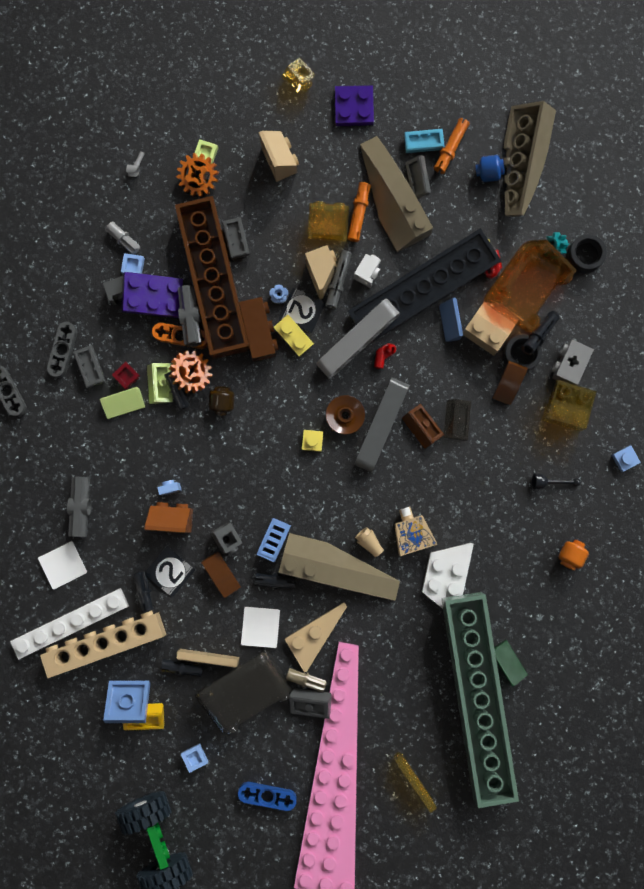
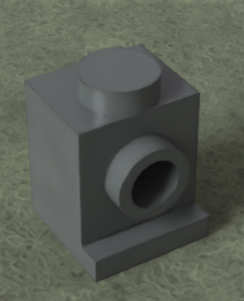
[103,276,123,306]
[209,522,242,555]

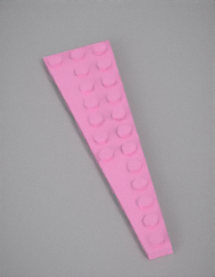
[294,642,359,889]

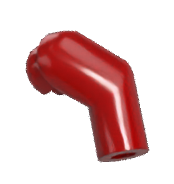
[485,250,502,278]
[374,343,397,369]

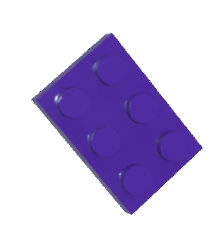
[122,272,183,318]

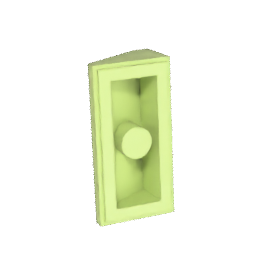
[147,363,173,404]
[100,387,145,419]

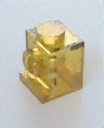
[282,57,316,92]

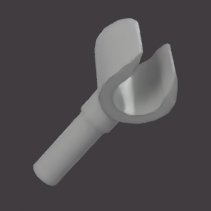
[126,152,144,177]

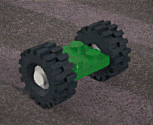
[115,791,193,889]

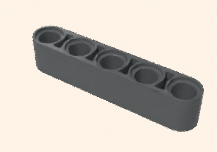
[354,378,410,473]

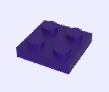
[335,85,374,126]

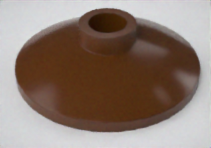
[326,395,365,434]

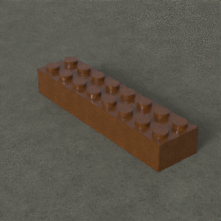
[175,196,250,359]

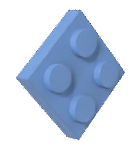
[103,681,150,723]

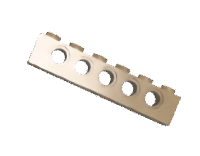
[40,611,166,678]

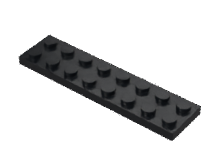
[348,228,502,345]

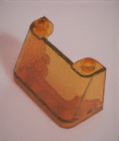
[484,240,576,332]

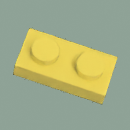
[273,315,314,357]

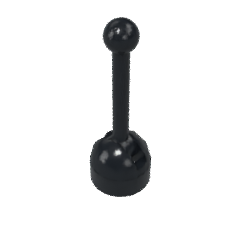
[532,473,581,489]

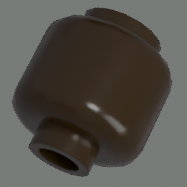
[209,386,235,416]

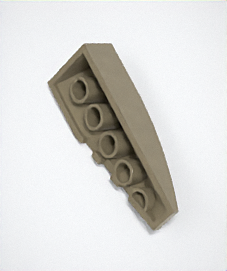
[504,101,556,217]
[360,136,433,252]
[279,533,400,601]

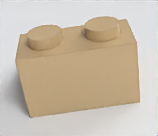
[259,131,299,182]
[305,245,337,299]
[463,302,516,356]

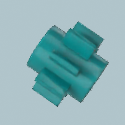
[544,232,569,257]

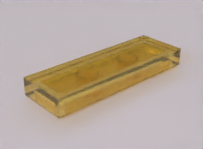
[394,752,436,813]

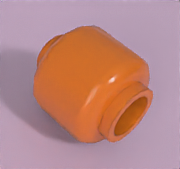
[558,539,589,571]

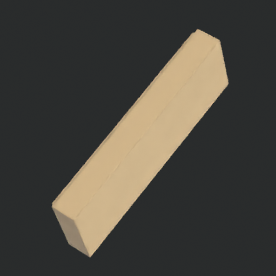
[177,649,240,668]

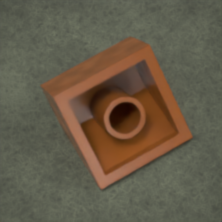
[145,502,193,533]

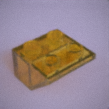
[308,201,349,241]
[542,380,597,432]

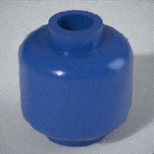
[476,155,504,182]

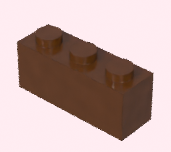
[239,297,279,362]

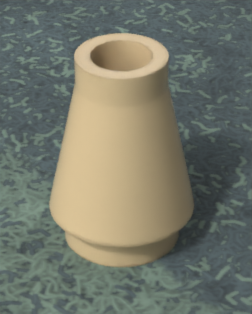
[355,527,384,557]

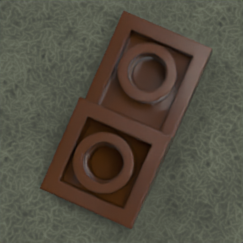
[493,361,528,405]
[201,551,241,598]

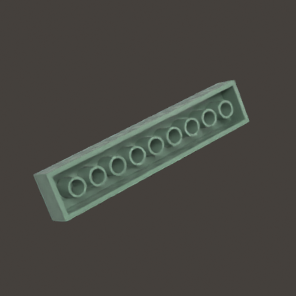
[441,592,519,808]

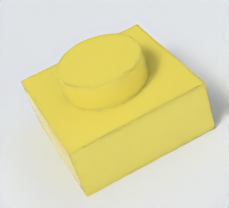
[302,430,323,452]

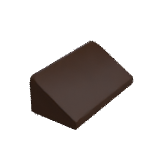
[402,404,444,448]

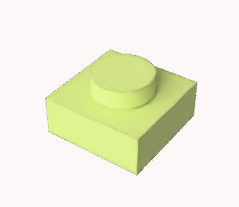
[195,139,218,164]

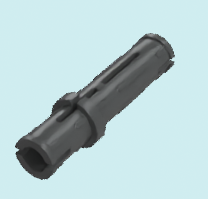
[325,250,352,309]

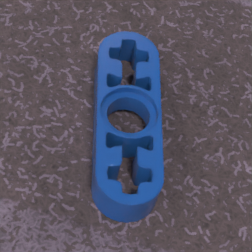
[238,782,297,811]

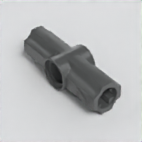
[178,285,202,347]
[67,477,91,537]

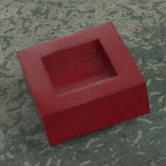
[112,362,141,390]

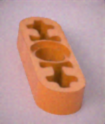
[152,323,208,349]

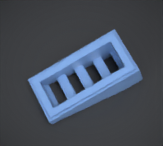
[256,518,291,562]

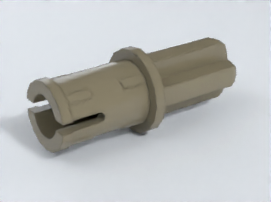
[286,668,326,692]

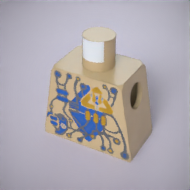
[394,507,437,556]

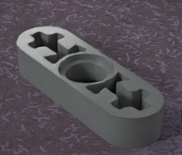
[47,322,77,378]
[0,365,27,417]

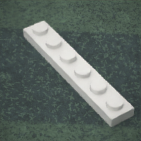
[10,588,129,660]

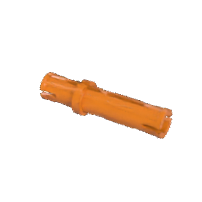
[434,118,470,174]
[347,182,371,242]

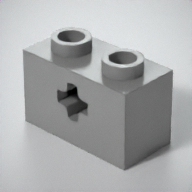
[552,340,594,388]

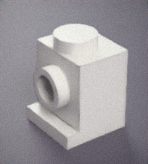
[354,254,381,288]

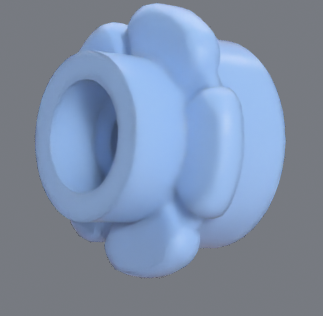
[269,285,288,303]

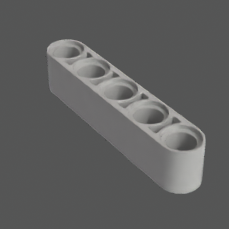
[316,299,400,379]

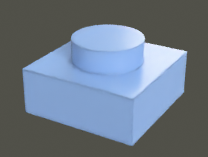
[121,253,145,274]
[612,445,641,472]
[157,480,182,496]
[181,743,209,773]

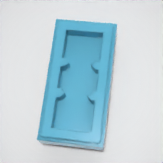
[404,129,445,153]

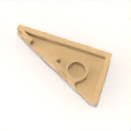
[285,602,347,673]

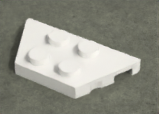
[422,543,474,609]

